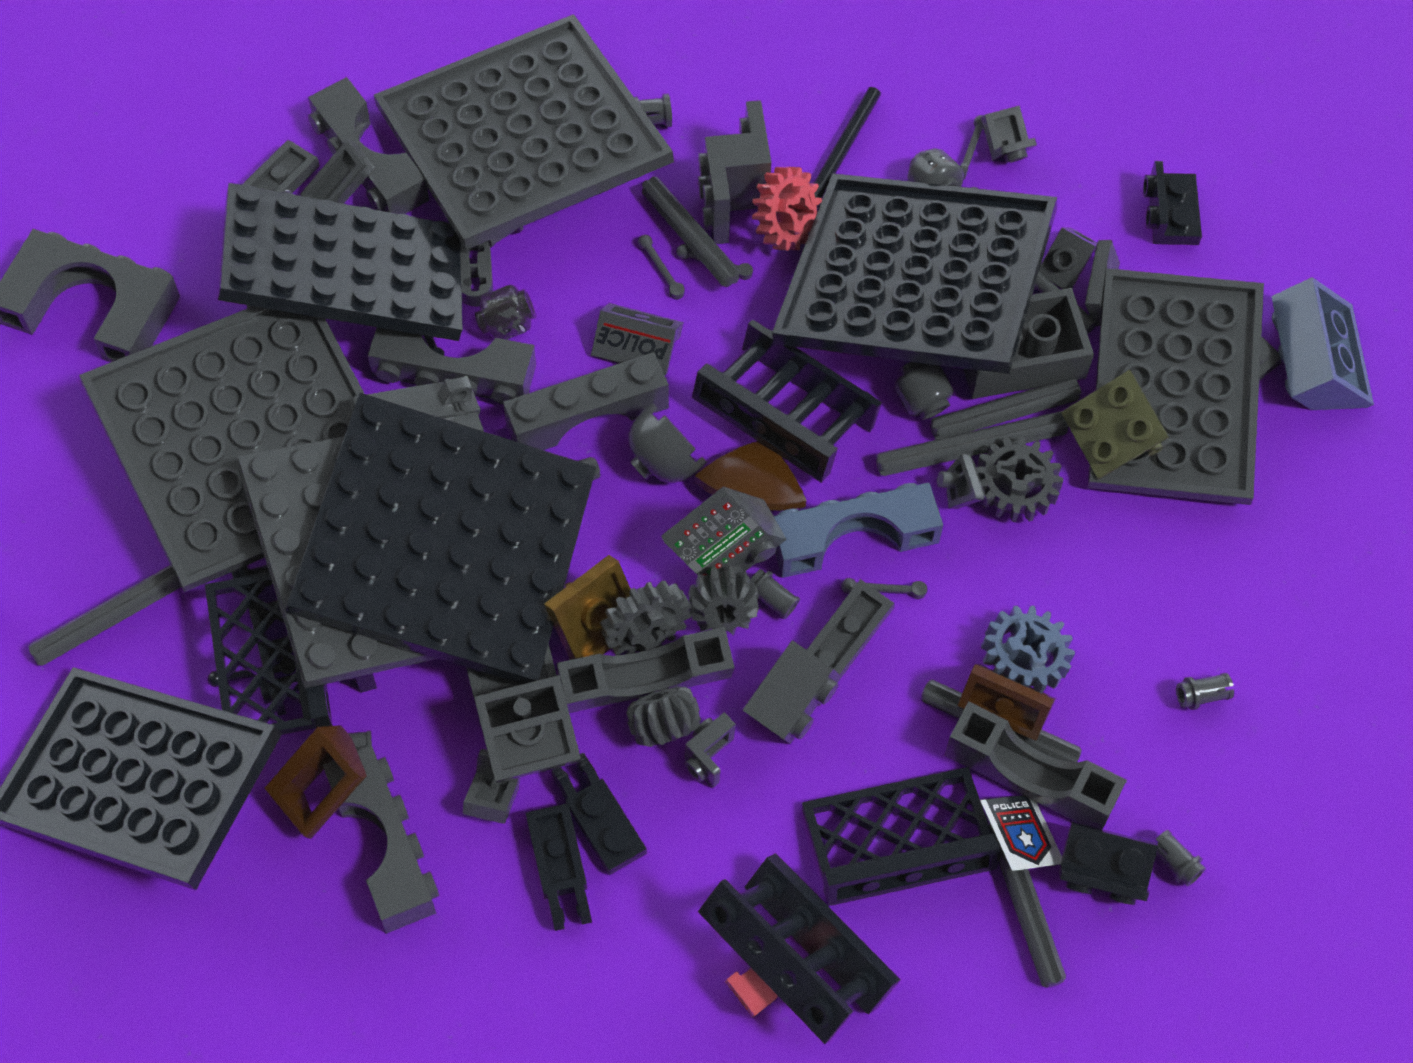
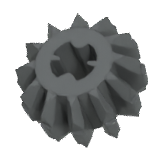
[688,565,759,636]
[626,686,701,747]

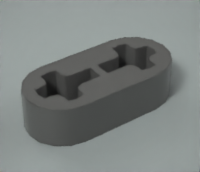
[460,241,493,307]

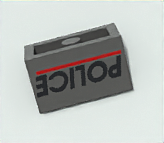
[591,303,684,375]

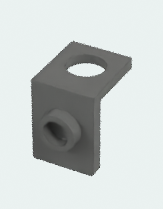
[1039,227,1098,289]

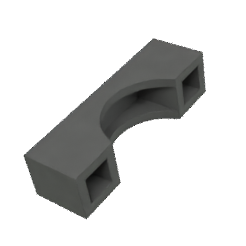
[308,77,429,214]
[368,327,536,404]
[503,352,669,450]
[557,627,735,713]
[944,701,1127,829]
[323,746,440,934]

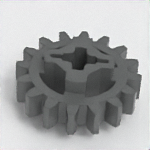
[976,436,1063,522]
[600,581,692,655]

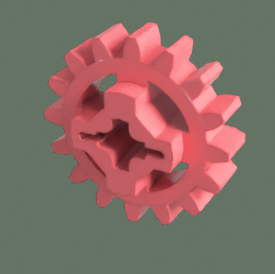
[752,167,822,251]

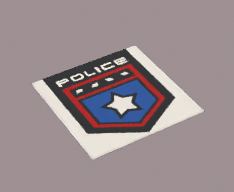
[980,795,1062,871]

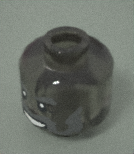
[475,284,536,340]

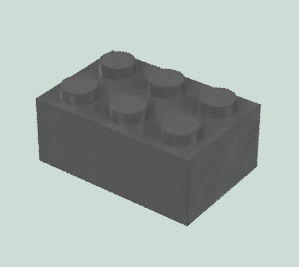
[963,288,1094,399]

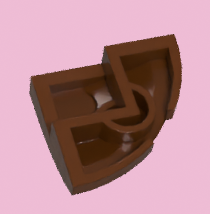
[694,441,807,511]

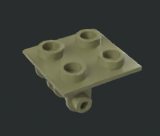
[1061,370,1169,479]

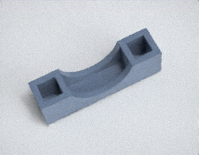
[774,483,943,578]

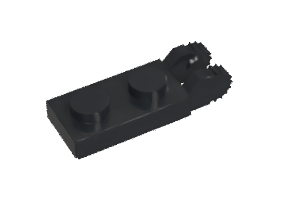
[551,753,647,875]
[526,803,592,931]

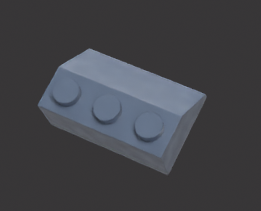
[1271,277,1374,410]

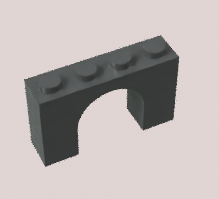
[0,229,180,362]

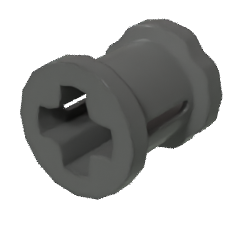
[634,93,672,127]

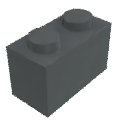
[743,640,839,744]

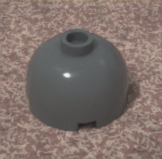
[629,403,707,483]

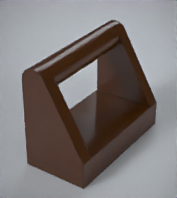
[957,664,1056,741]
[264,725,367,839]

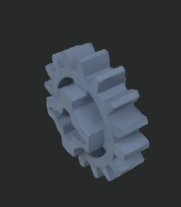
[981,605,1075,694]

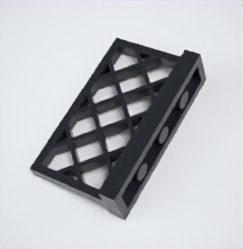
[205,572,333,735]
[802,767,1000,906]

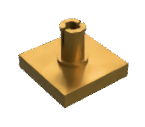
[544,555,631,660]

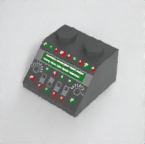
[661,487,787,576]

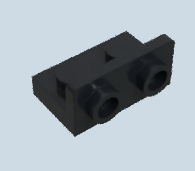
[1143,161,1202,245]
[1058,821,1158,905]

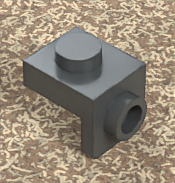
[981,105,1037,163]
[684,712,736,788]
[463,749,520,824]

